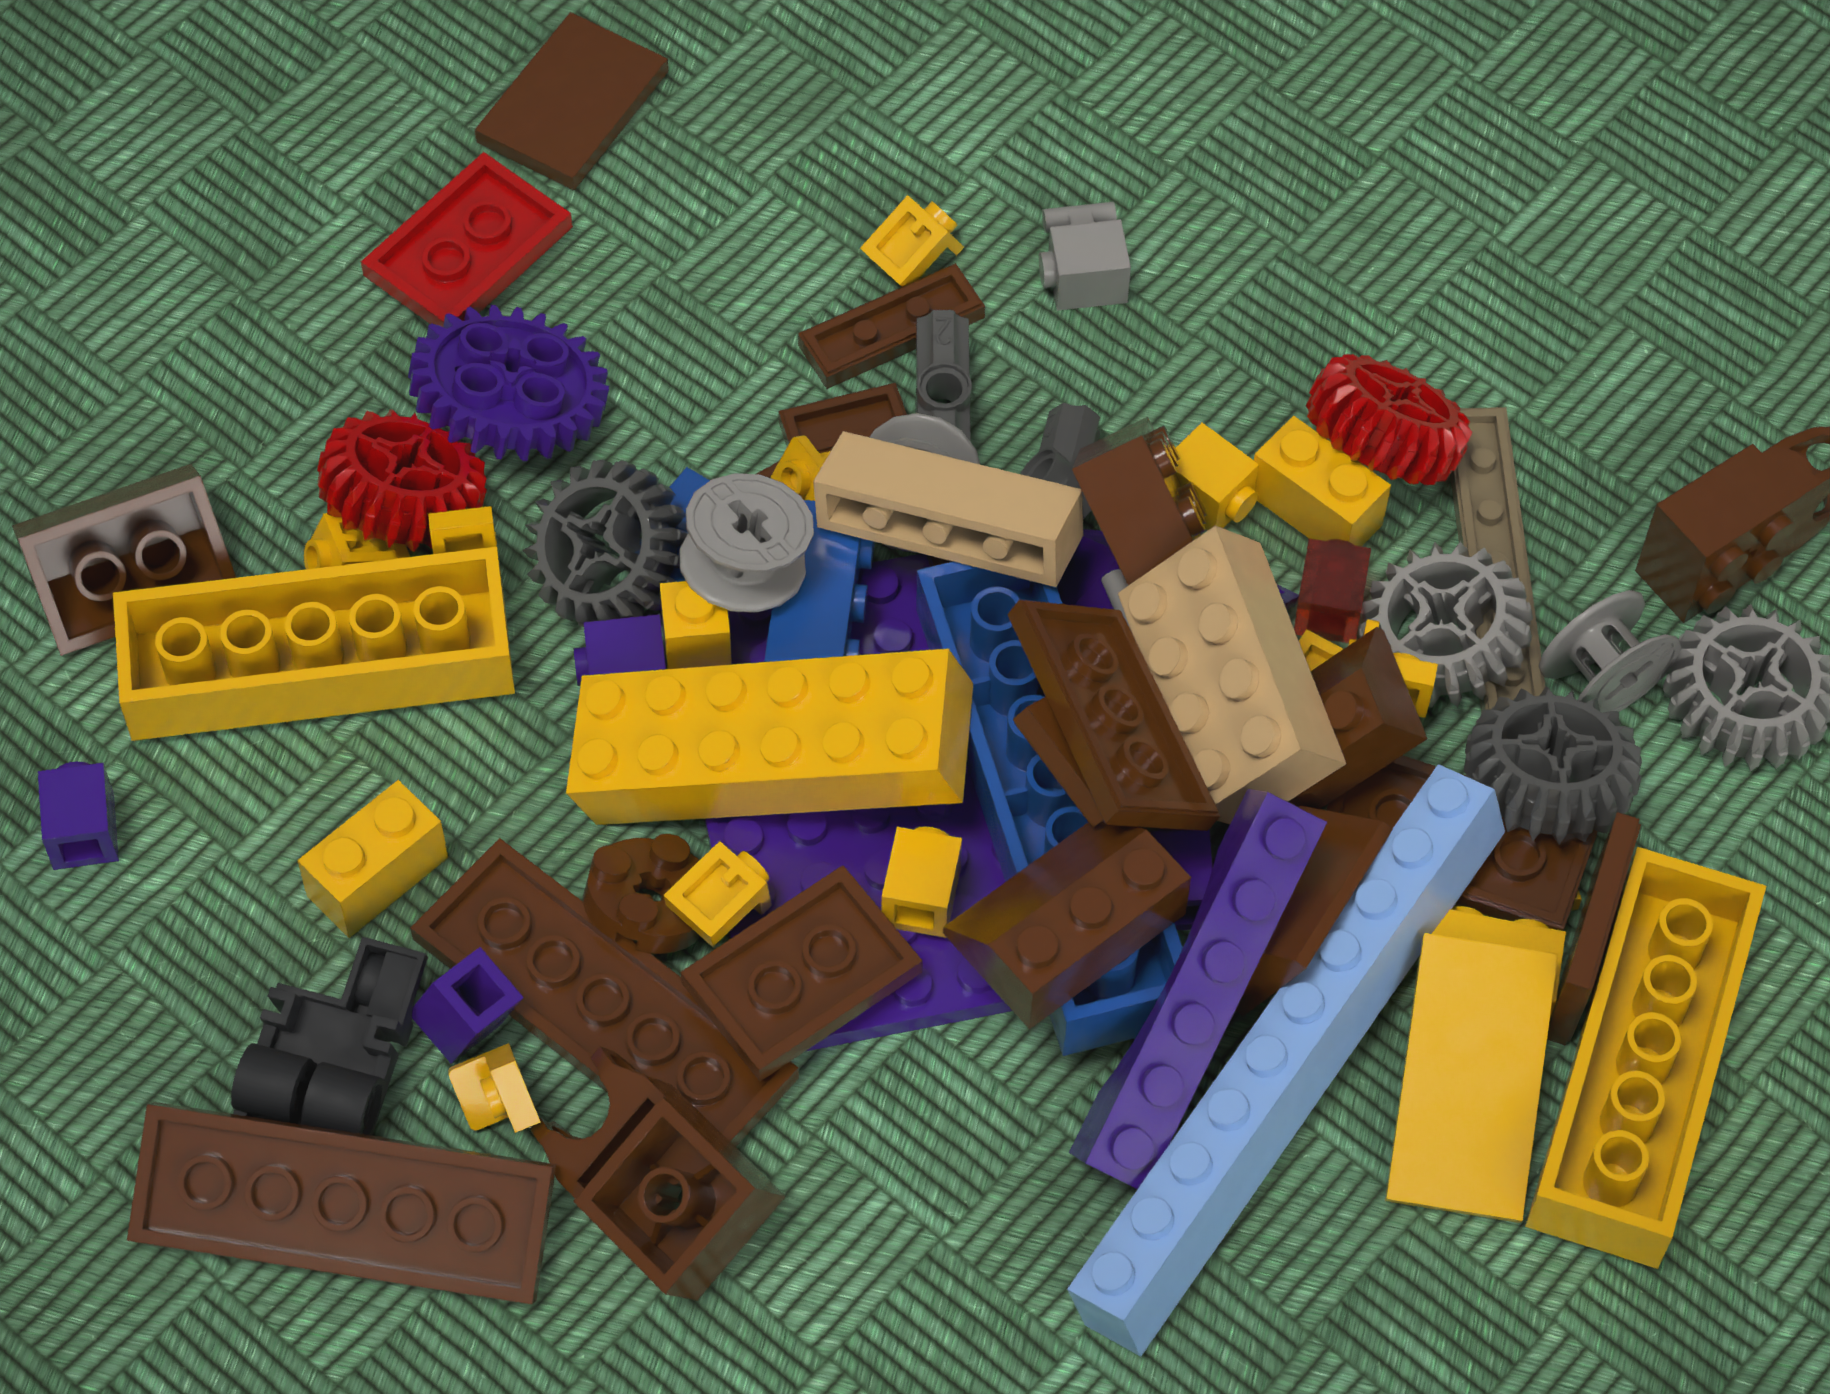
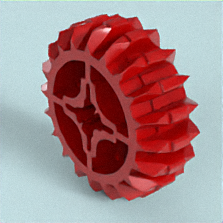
[1306,354,1472,485]
[317,409,487,552]

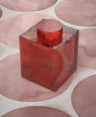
[1294,538,1371,643]

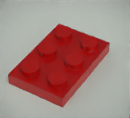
[361,152,573,327]

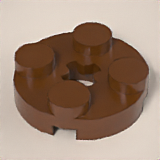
[583,834,701,954]

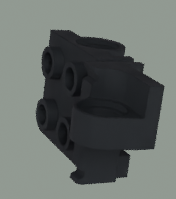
[231,937,428,1136]

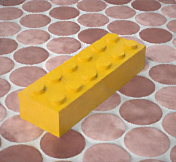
[113,547,515,741]
[566,648,973,825]
[1525,847,1766,1269]

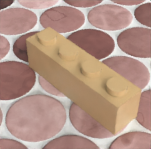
[813,431,1083,587]

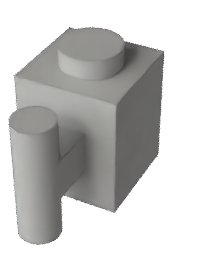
[1039,202,1131,311]

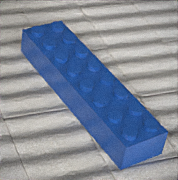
[916,562,1183,1056]

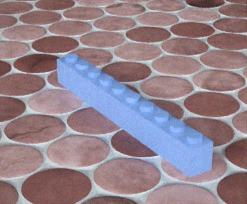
[1067,764,1505,1357]

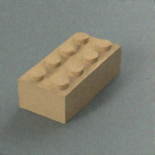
[1118,525,1346,824]

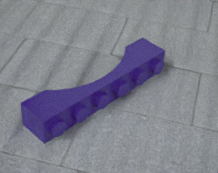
[1069,789,1327,1189]

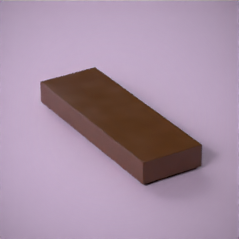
[798,263,985,389]

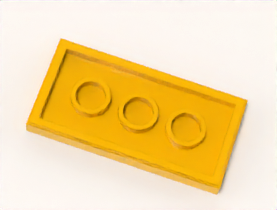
[1385,933,1558,1223]

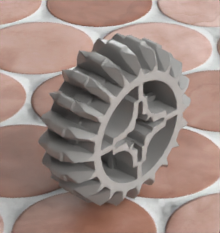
[1360,541,1533,708]
[1663,604,1830,772]

